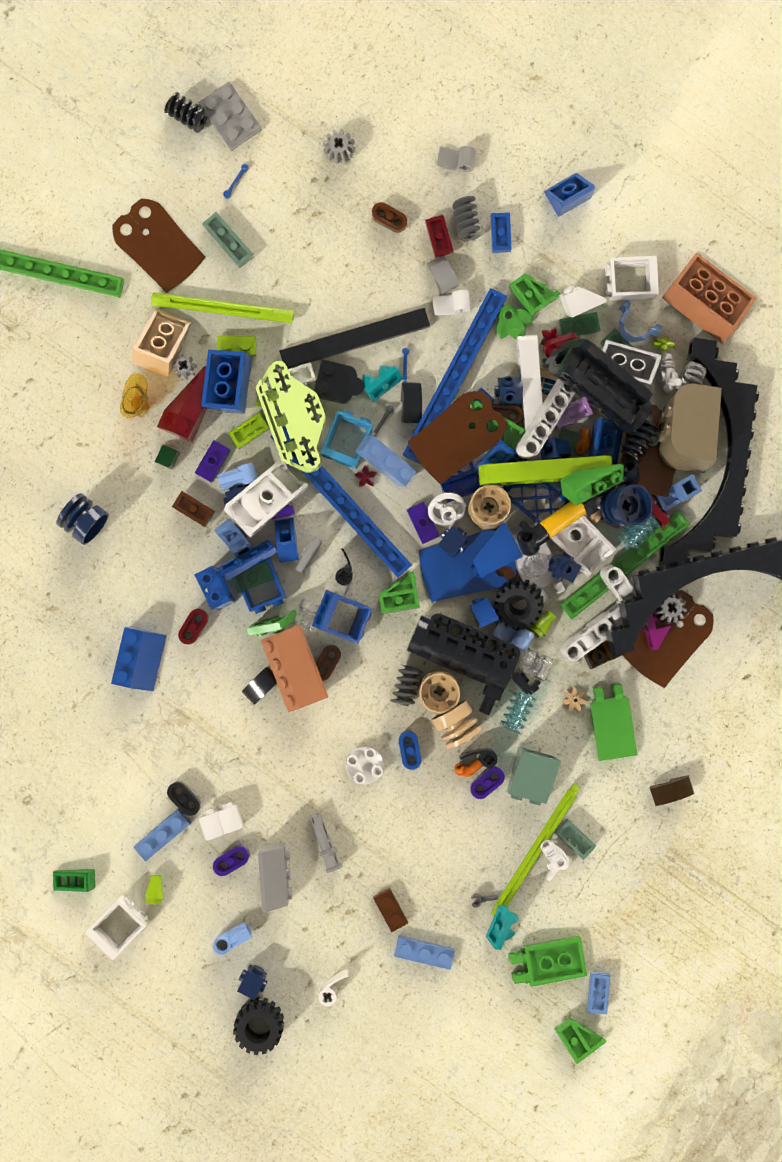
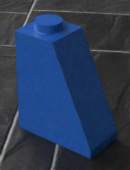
[471,522,523,578]

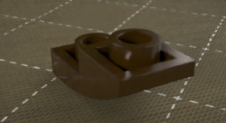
[584,640,628,669]
[650,775,695,806]

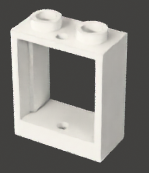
[605,256,659,301]
[85,894,150,960]

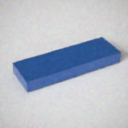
[218,540,277,581]

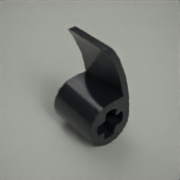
[335,548,353,586]
[242,667,277,705]
[459,748,498,768]

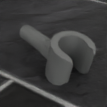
[471,893,498,908]

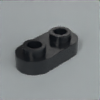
[167,781,201,816]

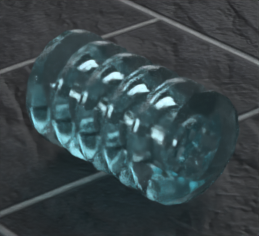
[617,514,660,550]
[500,692,536,735]

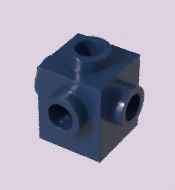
[494,376,523,405]
[546,553,582,583]

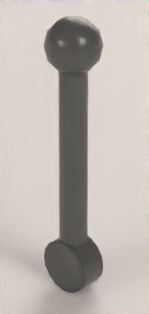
[371,406,394,436]

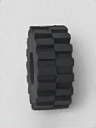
[494,578,544,630]

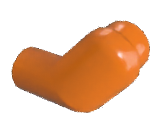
[574,427,591,455]
[454,759,483,777]

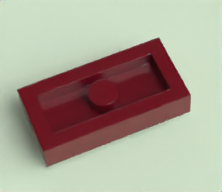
[425,215,454,258]
[650,496,671,531]

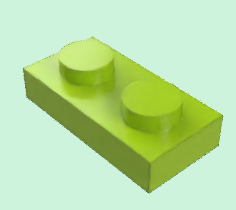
[217,336,256,357]

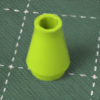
[529,610,556,639]
[144,875,164,904]

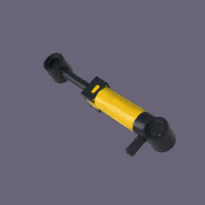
[517,458,640,556]

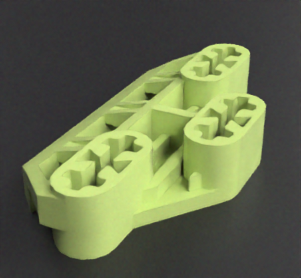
[256,361,327,473]

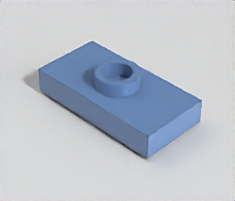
[587,971,611,1014]

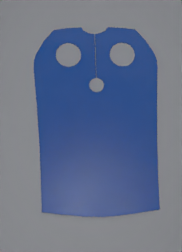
[419,530,516,602]

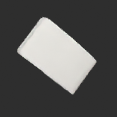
[432,290,471,315]
[319,969,349,1006]

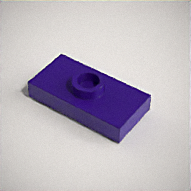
[195,440,231,483]
[407,502,440,545]

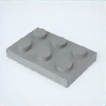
[198,82,262,151]

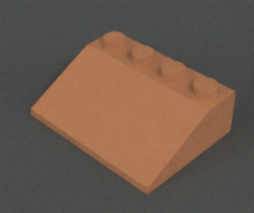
[662,252,756,344]

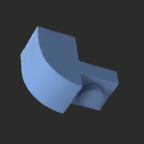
[653,474,702,511]
[214,518,253,557]

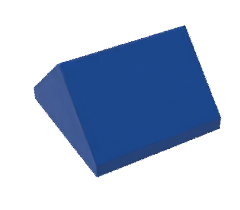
[544,173,596,217]
[588,418,623,464]

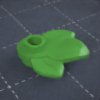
[496,305,533,339]

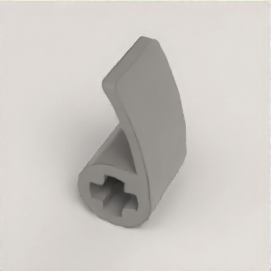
[437,146,476,172]
[427,256,459,294]

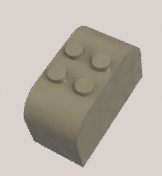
[657,384,722,474]

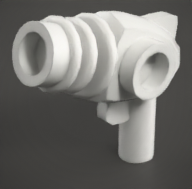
[657,354,682,393]
[540,840,572,882]

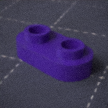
[470,766,505,799]
[213,845,250,876]

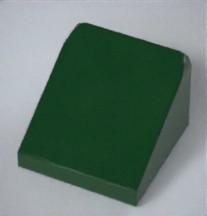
[154,445,180,470]

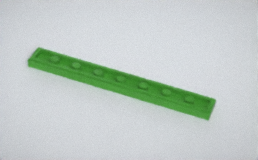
[0,249,124,298]
[559,510,691,620]

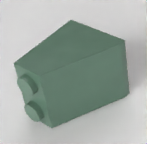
[507,747,561,805]

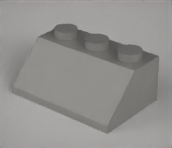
[602,340,662,390]
[258,843,292,912]

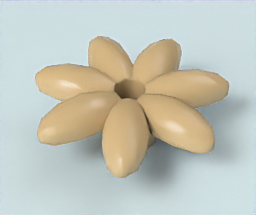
[562,687,587,712]

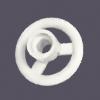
[428,493,466,526]

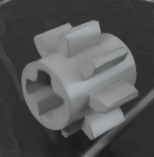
[172,354,197,380]

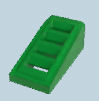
[53,869,96,892]

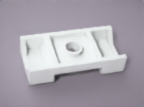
[224,459,308,538]
[533,494,616,577]

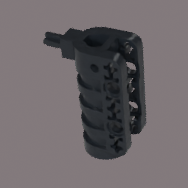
[542,338,653,433]
[406,614,521,715]

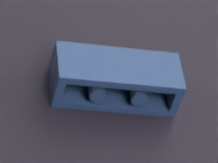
[355,436,417,487]

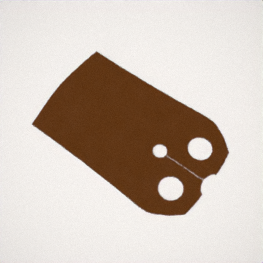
[112,198,206,293]
[408,391,507,485]
[620,404,676,497]
[622,590,713,688]

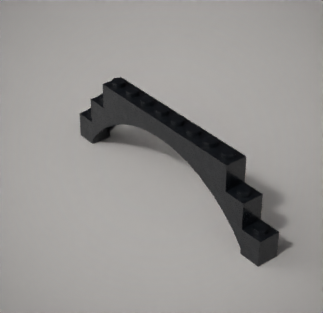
[659,337,759,567]
[605,537,782,655]

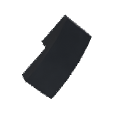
[401,382,422,423]

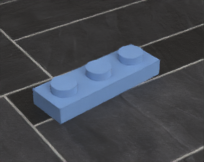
[133,809,191,862]
[394,936,455,970]

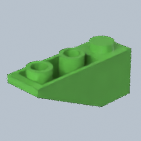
[561,464,624,506]

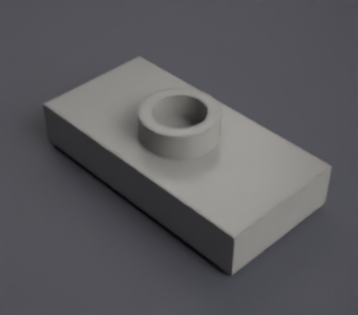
[295,537,322,573]

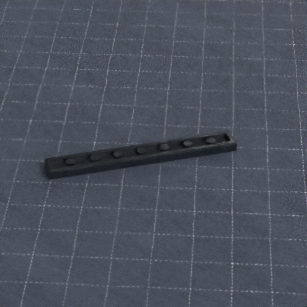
[279,308,430,369]

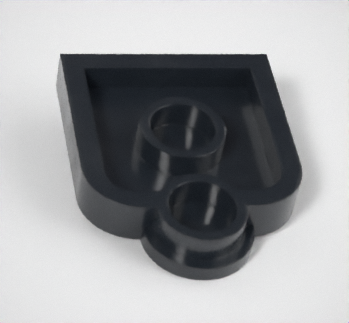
[314,359,364,404]

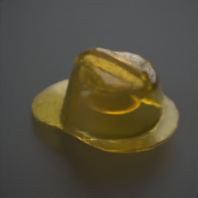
[120,373,151,418]

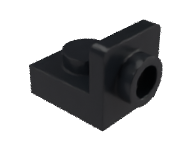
[511,671,541,695]

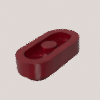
[543,333,580,358]
[178,609,209,645]

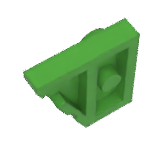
[509,274,561,316]
[379,571,420,614]
[246,610,298,637]
[554,1017,607,1064]

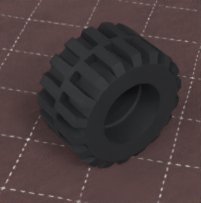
[233,998,284,1055]

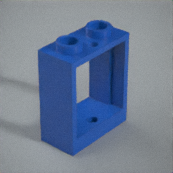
[235,556,287,614]
[194,566,235,610]
[312,590,373,644]

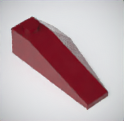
[157,366,207,443]

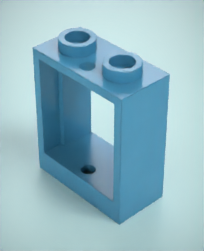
[320,410,373,469]

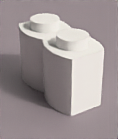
[199,802,244,841]

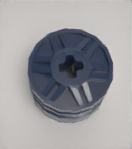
[600,485,653,526]
[56,493,109,545]

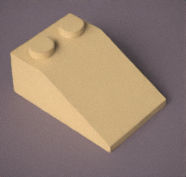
[132,308,191,377]

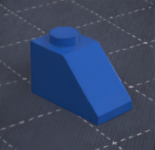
[275,518,299,563]
[469,597,499,627]

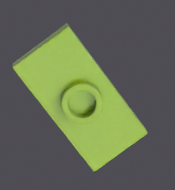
[228,412,270,449]

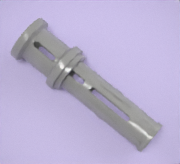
[309,812,343,873]

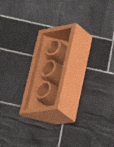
[261,625,328,712]

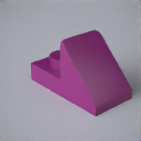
[644,614,671,650]

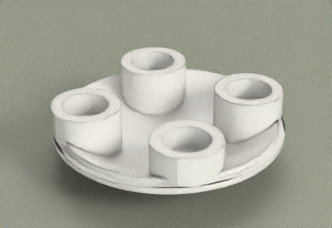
[345,746,384,784]

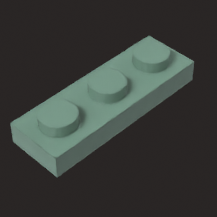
[202,212,254,268]

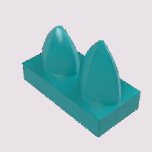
[362,365,403,402]
[486,905,519,950]

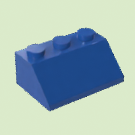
[201,350,252,414]
[111,627,167,691]

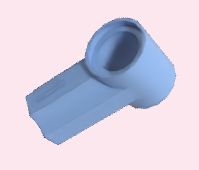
[218,463,258,491]
[213,922,253,955]

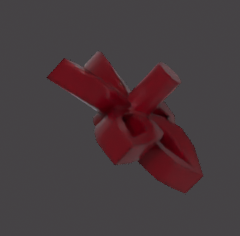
[540,327,559,345]
[355,465,377,487]

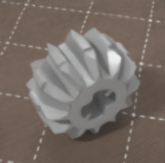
[323,129,355,164]
[676,361,706,389]
[654,593,687,624]

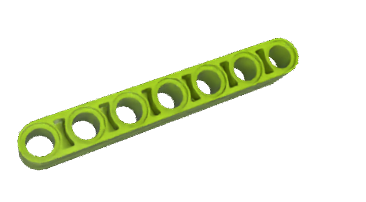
[478,456,612,486]

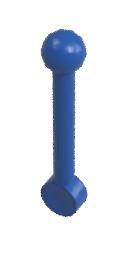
[223,164,248,199]
[402,348,409,382]

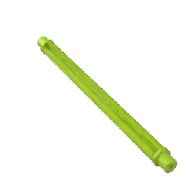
[491,783,580,916]

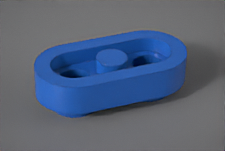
[399,731,421,770]

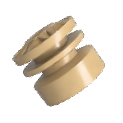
[467,485,511,530]
[419,669,460,714]
[431,700,483,749]

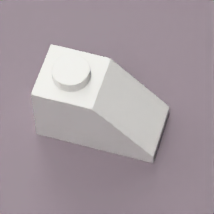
[559,286,607,318]

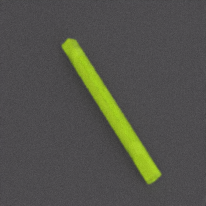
[151,292,294,324]

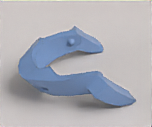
[619,300,662,342]

